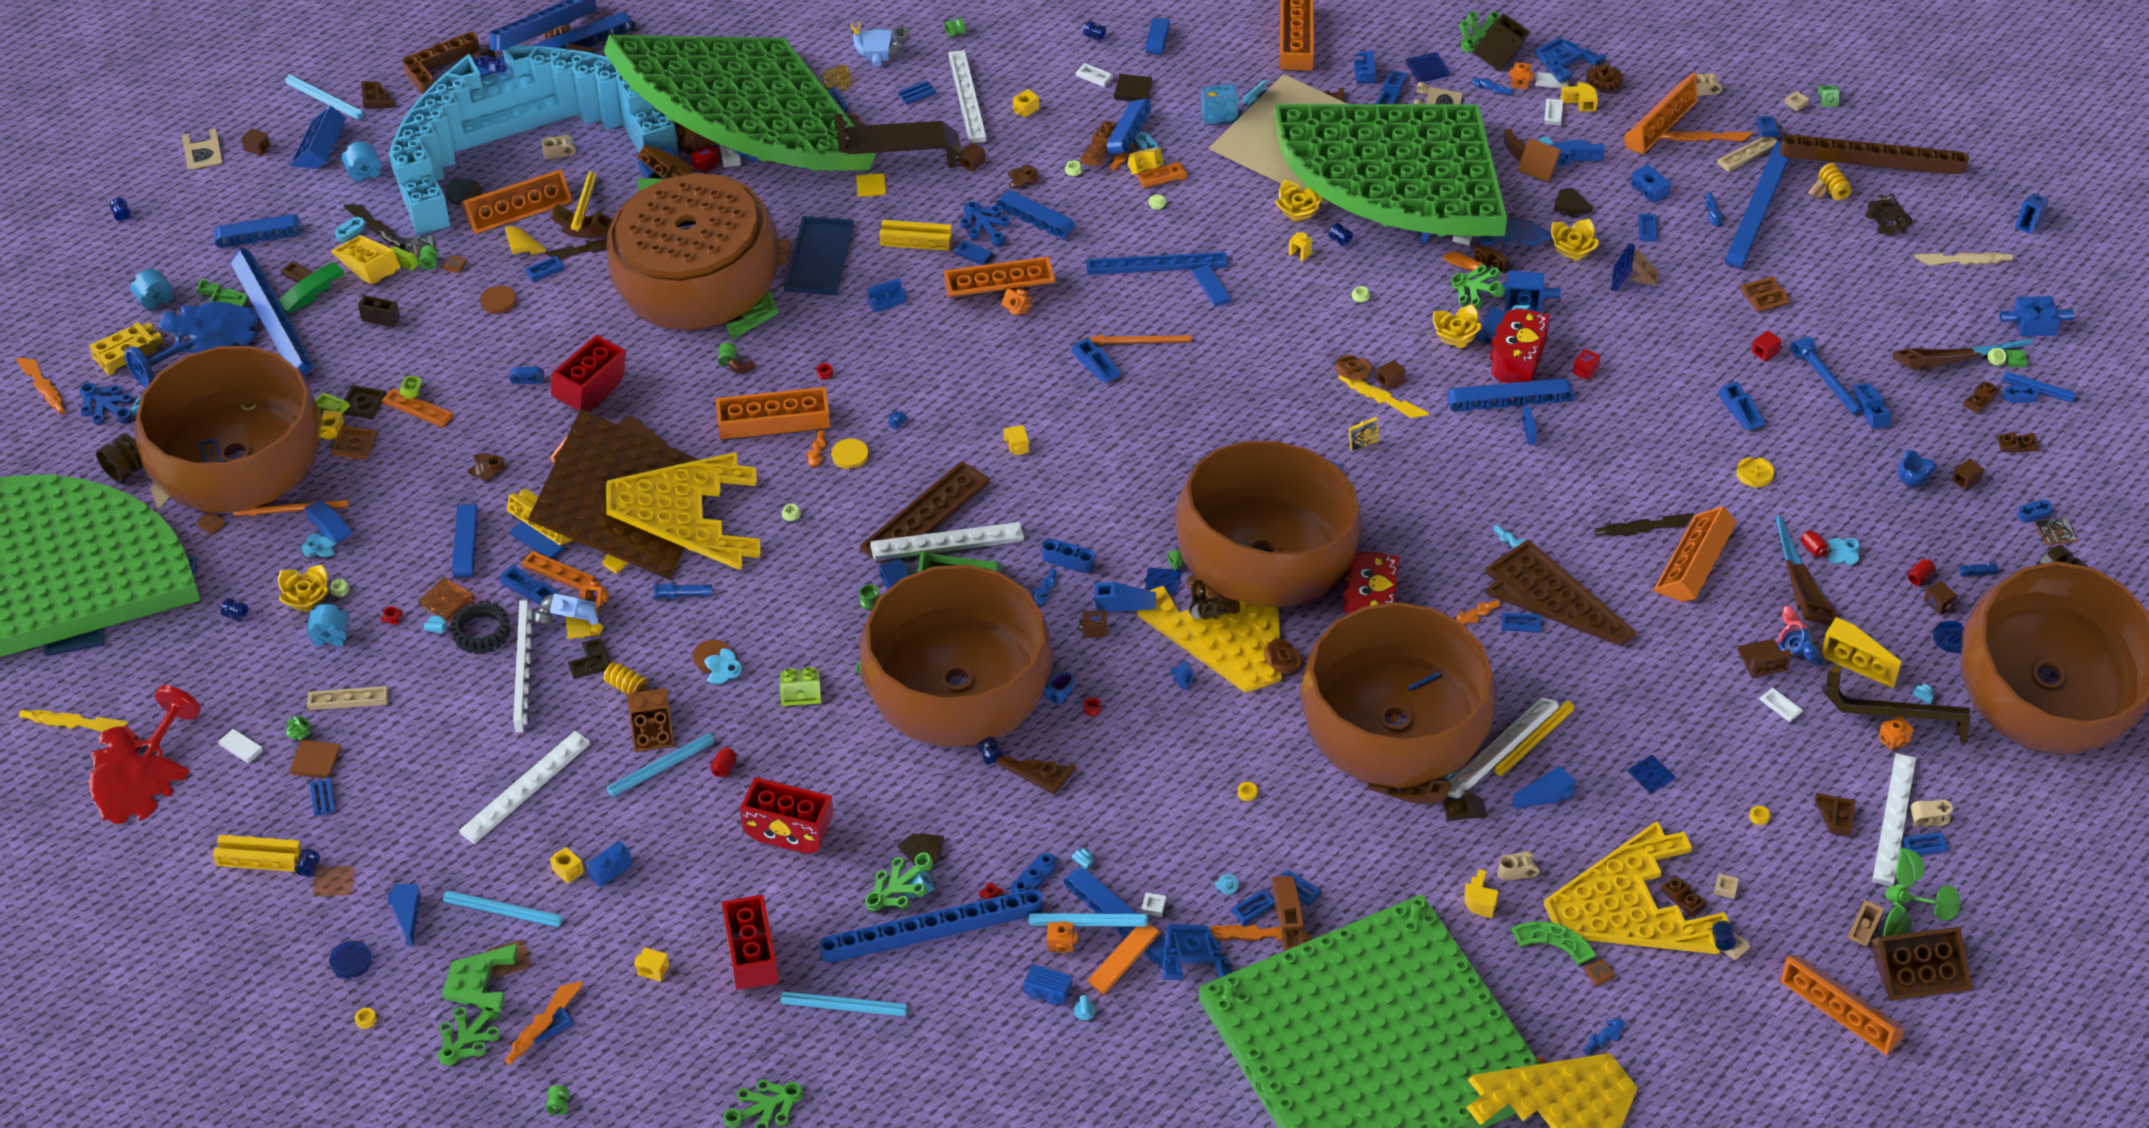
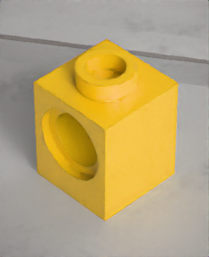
[1013,89,1039,118]
[320,410,345,440]
[550,847,584,884]
[634,947,669,982]

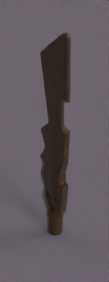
[344,204,404,249]
[545,239,607,260]
[1594,513,1693,536]

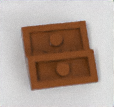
[1740,276,1790,312]

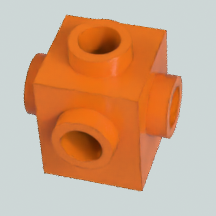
[1509,62,1534,90]
[1001,288,1032,315]
[580,581,609,609]
[1879,717,1914,750]
[1046,921,1078,953]

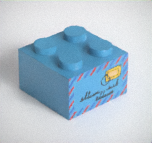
[1201,83,1239,125]

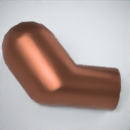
[728,359,755,374]

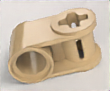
[1696,73,1722,96]
[542,135,576,159]
[1910,800,1953,827]
[1497,851,1539,881]

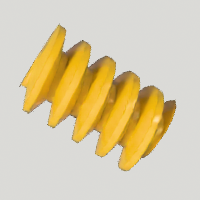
[1818,163,1852,200]
[603,662,648,695]

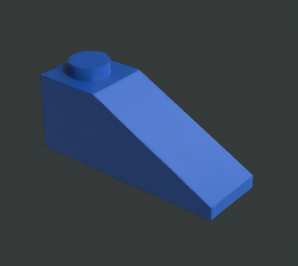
[1512,766,1576,808]
[388,884,421,947]

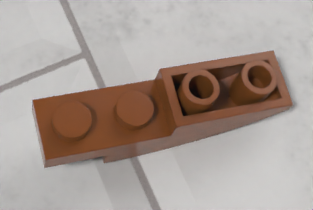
[1080,121,1117,167]
[637,145,694,179]
[1271,876,1304,951]

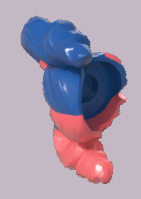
[1778,606,1824,666]

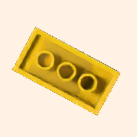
[331,235,401,284]
[1822,617,1902,689]

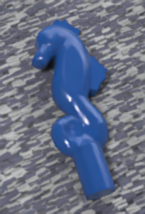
[1472,77,1513,96]
[1705,193,1724,226]
[1032,568,1057,606]
[1583,1018,1625,1055]

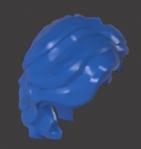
[1897,449,1938,487]

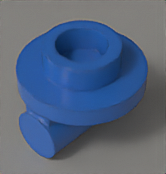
[887,410,908,430]

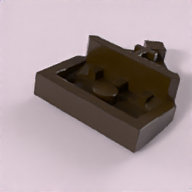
[1553,187,1593,218]
[897,833,945,872]

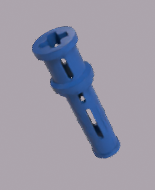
[654,582,712,600]

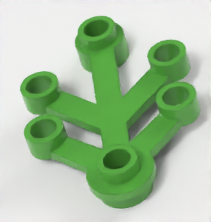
[1459,11,1500,53]
[1451,265,1505,309]
[865,852,933,912]
[438,1007,500,1066]
[723,1079,803,1128]

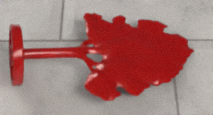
[88,685,201,825]

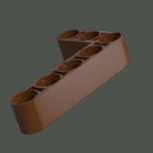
[403,32,480,94]

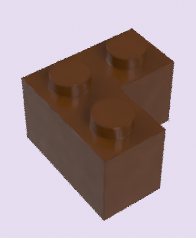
[675,122,712,155]

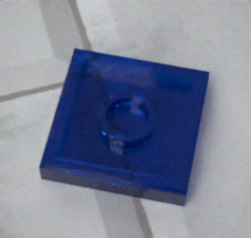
[1406,52,1450,83]
[1611,243,1635,291]

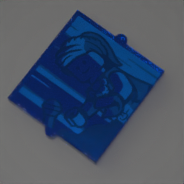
[1144,568,1182,595]
[1627,755,1676,794]

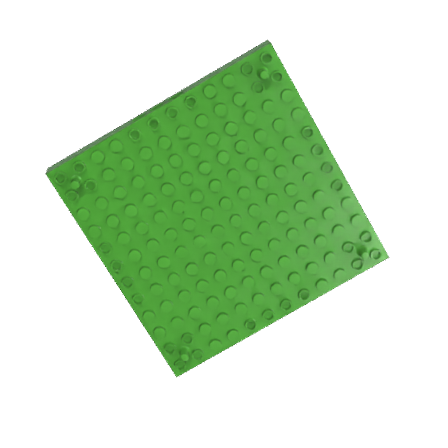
[1199,894,1540,1128]

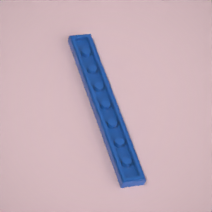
[1086,252,1228,275]

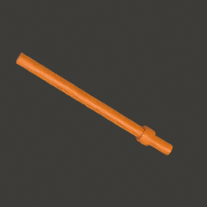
[1083,335,1191,346]
[233,500,349,517]

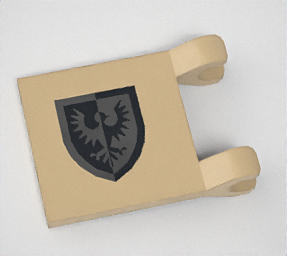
[1414,82,1462,104]
[182,129,222,170]

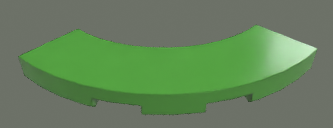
[1510,921,1597,966]

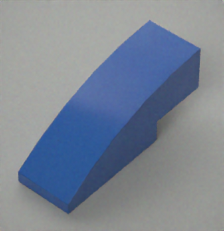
[1071,337,1121,384]
[1718,381,1765,431]
[1852,383,1891,429]
[305,500,352,543]

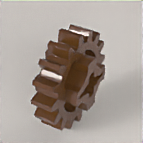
[1586,63,1623,93]

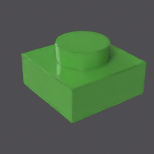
[2006,350,2027,367]

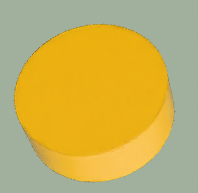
[1237,782,1258,801]
[1749,806,1771,825]
[355,1008,377,1029]

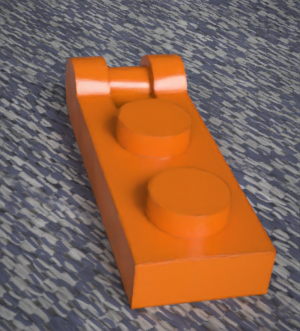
[1137,162,1188,188]

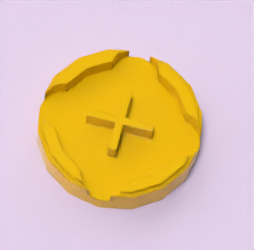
[831,438,868,469]
[1736,457,1774,487]

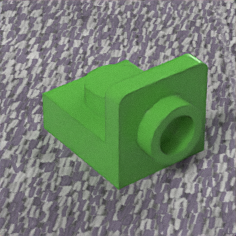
[1818,85,1839,107]

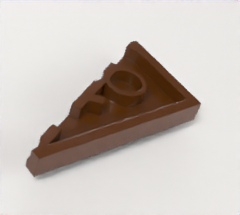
[996,756,1076,795]

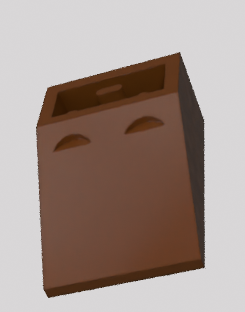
[627,688,674,752]

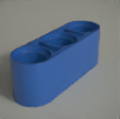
[1145,17,1170,55]
[1042,538,1095,573]

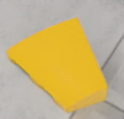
[505,226,546,255]

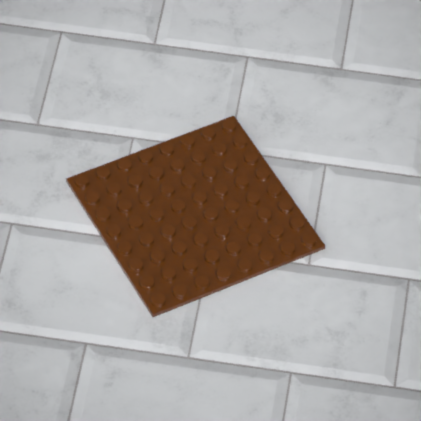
[527,409,707,580]

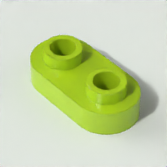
[391,247,419,271]
[400,376,422,399]

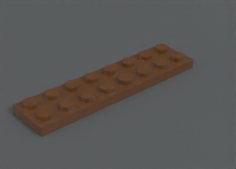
[860,461,990,564]

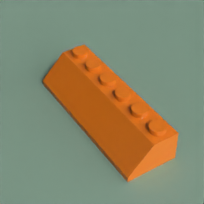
[1624,73,1697,154]
[460,169,573,234]
[944,256,1055,298]
[1653,506,1737,602]
[1780,955,1905,1055]

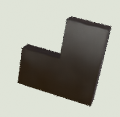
[568,637,610,679]

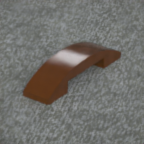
[1368,780,1451,804]

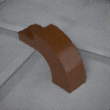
[550,204,612,239]

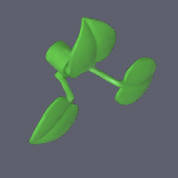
[1883,848,1961,937]

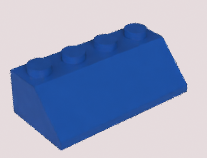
[290,105,346,169]

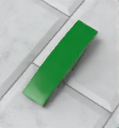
[278,262,344,314]

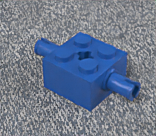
[1488,271,1561,313]
[1999,296,2074,337]

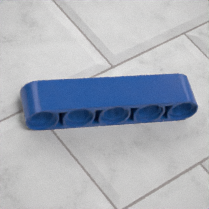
[1107,99,1151,155]
[996,190,1075,240]
[214,214,301,248]
[452,504,478,578]

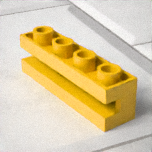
[879,220,952,251]
[507,488,573,546]
[213,835,303,872]

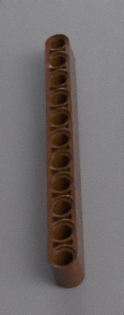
[1779,134,1969,174]

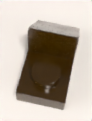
[1443,790,1487,821]

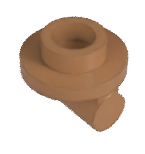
[1808,179,1827,198]

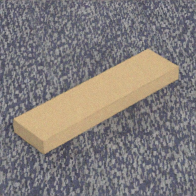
[1717,137,1777,172]
[307,686,389,710]

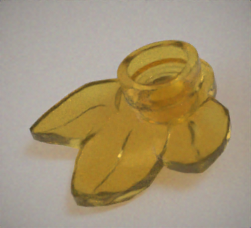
[821,65,851,91]

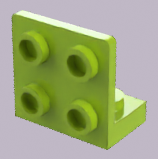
[780,667,821,706]

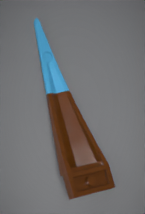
[1893,339,2033,371]
[1776,515,1838,626]

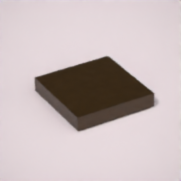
[1114,74,1153,101]
[342,385,387,420]

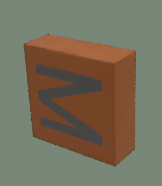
[443,255,467,274]
[197,512,225,535]
[1585,959,1615,987]

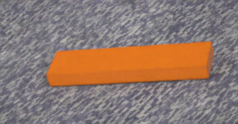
[382,388,453,428]
[521,551,597,591]
[1087,923,1160,995]

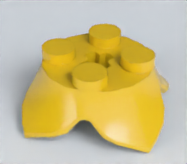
[1275,180,1322,222]
[1551,219,1599,260]
[1433,304,1482,348]
[278,564,329,612]

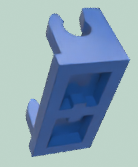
[1354,50,1376,84]
[866,278,907,313]
[1475,307,1506,345]

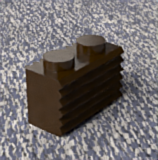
[358,295,400,328]

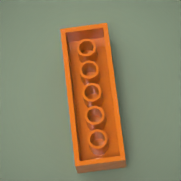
[1279,0,1314,71]
[715,387,830,440]

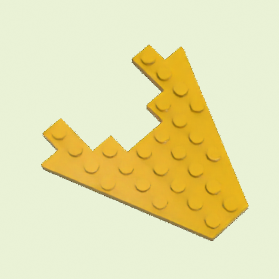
[606,452,761,570]
[1137,586,1281,693]
[1544,821,1733,954]
[1466,1053,1638,1128]

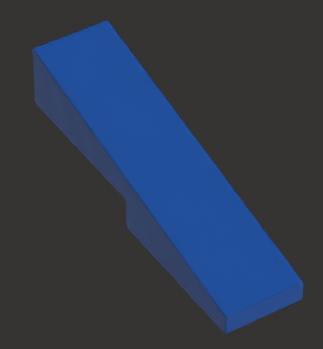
[1375,70,1408,104]
[500,564,562,616]

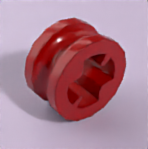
[816,363,833,380]
[1083,697,1101,716]

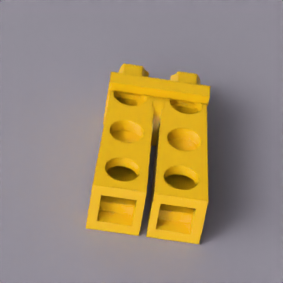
[89,322,164,376]

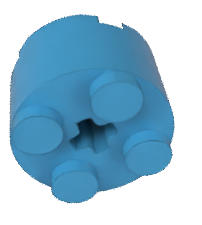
[342,141,381,182]
[130,268,173,311]
[307,604,350,646]

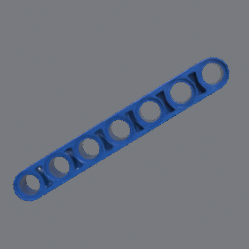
[1447,378,1575,412]
[1063,867,1165,969]

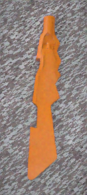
[1660,131,1753,142]
[16,358,66,415]
[1209,924,1312,941]
[505,981,583,1065]

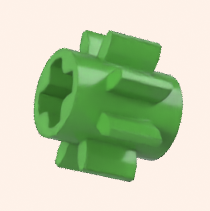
[285,715,311,741]

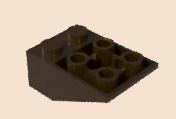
[1473,13,1530,72]

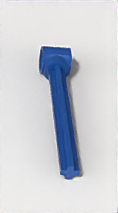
[1790,336,1862,415]

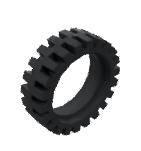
[451,601,510,654]

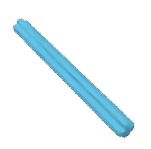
[285,75,364,120]
[607,733,715,797]
[443,891,562,927]
[1028,913,1148,927]
[781,991,907,1016]

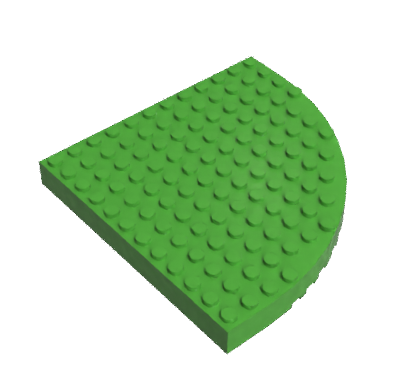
[604,35,876,171]
[1274,104,1507,237]
[0,474,200,657]

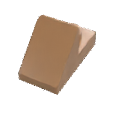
[1629,249,1660,285]
[1847,900,1885,947]

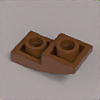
[1503,129,1526,162]
[1474,245,1510,274]
[1963,381,2000,414]
[1996,432,2039,452]
[1661,876,1707,917]

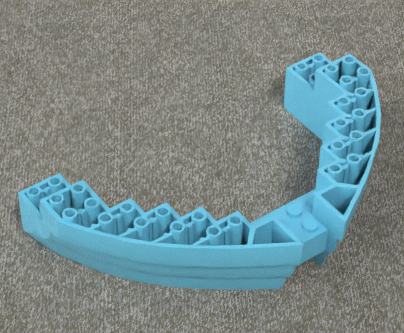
[389,45,678,236]

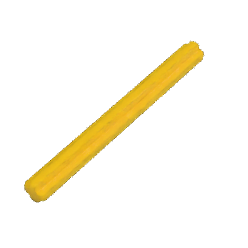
[571,171,598,232]
[1494,701,1575,777]

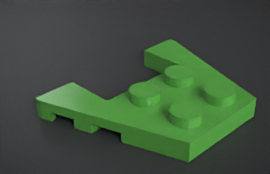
[196,278,249,307]
[726,290,778,340]
[442,944,519,1013]

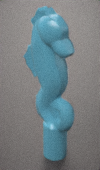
[1493,525,1526,548]

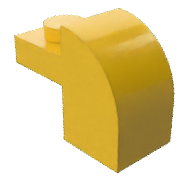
[1560,82,1598,112]
[1128,147,1164,175]
[1464,869,1498,918]

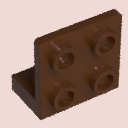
[1737,639,1792,678]

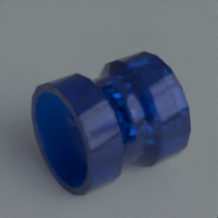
[1083,20,1106,41]
[109,197,131,222]
[1328,223,1353,247]
[220,598,248,622]
[977,737,1003,765]
[294,849,320,877]
[1712,921,1736,951]

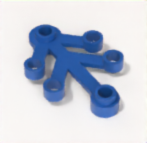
[960,201,1010,247]
[80,382,133,425]

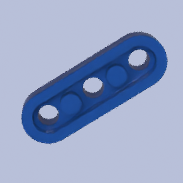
[1011,853,1057,894]

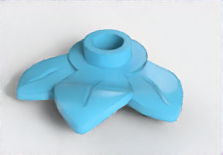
[1243,80,1269,107]
[302,533,337,557]
[1826,538,1860,566]
[704,648,742,685]

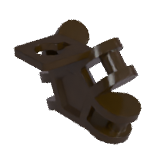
[1865,193,1913,236]
[1189,579,1241,620]

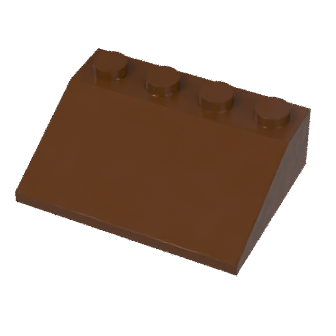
[1871,926,1973,1001]

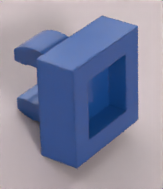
[1170,661,1195,690]

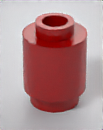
[1801,530,1829,558]
[1907,559,1936,586]
[710,748,737,777]

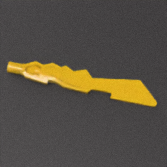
[1338,375,1429,418]
[19,710,128,732]

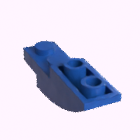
[1551,139,1605,166]

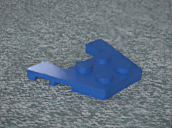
[1536,37,1606,84]
[1162,924,1234,981]

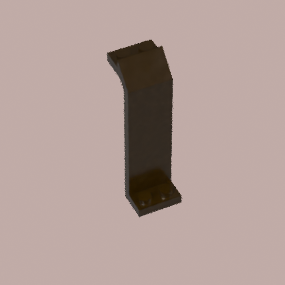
[836,114,962,168]
[1822,665,1970,742]

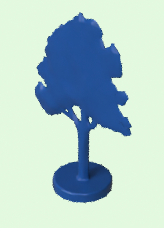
[1419,217,1552,245]
[124,301,259,388]

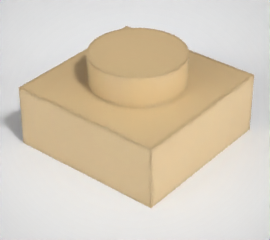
[1784,91,1809,112]
[1714,873,1739,899]
[1719,933,1750,960]

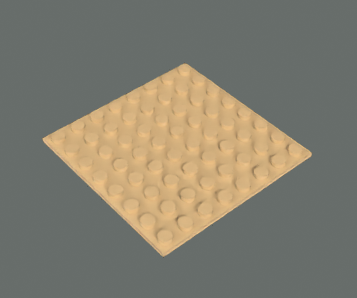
[1209,74,1347,204]

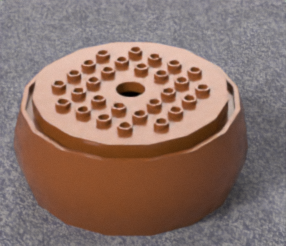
[606,173,780,330]
[134,346,322,512]
[1175,441,1363,607]
[1961,561,2149,756]
[860,565,1053,747]
[1300,602,1497,788]

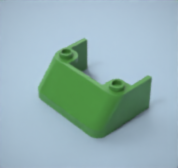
[918,552,1003,573]

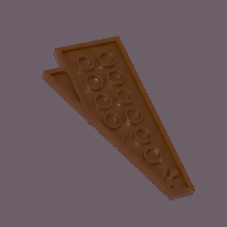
[1485,539,1636,646]

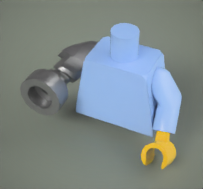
[851,21,909,67]
[533,593,604,637]

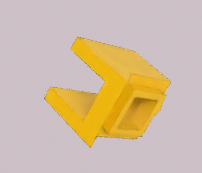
[1289,232,1313,261]
[1003,425,1029,455]

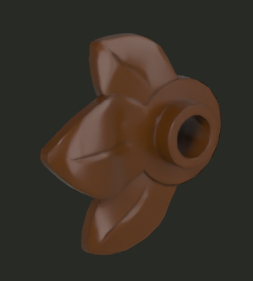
[1007,165,1039,188]
[467,453,505,480]

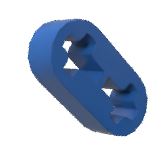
[509,367,545,384]
[2003,385,2039,403]
[2017,500,2053,523]

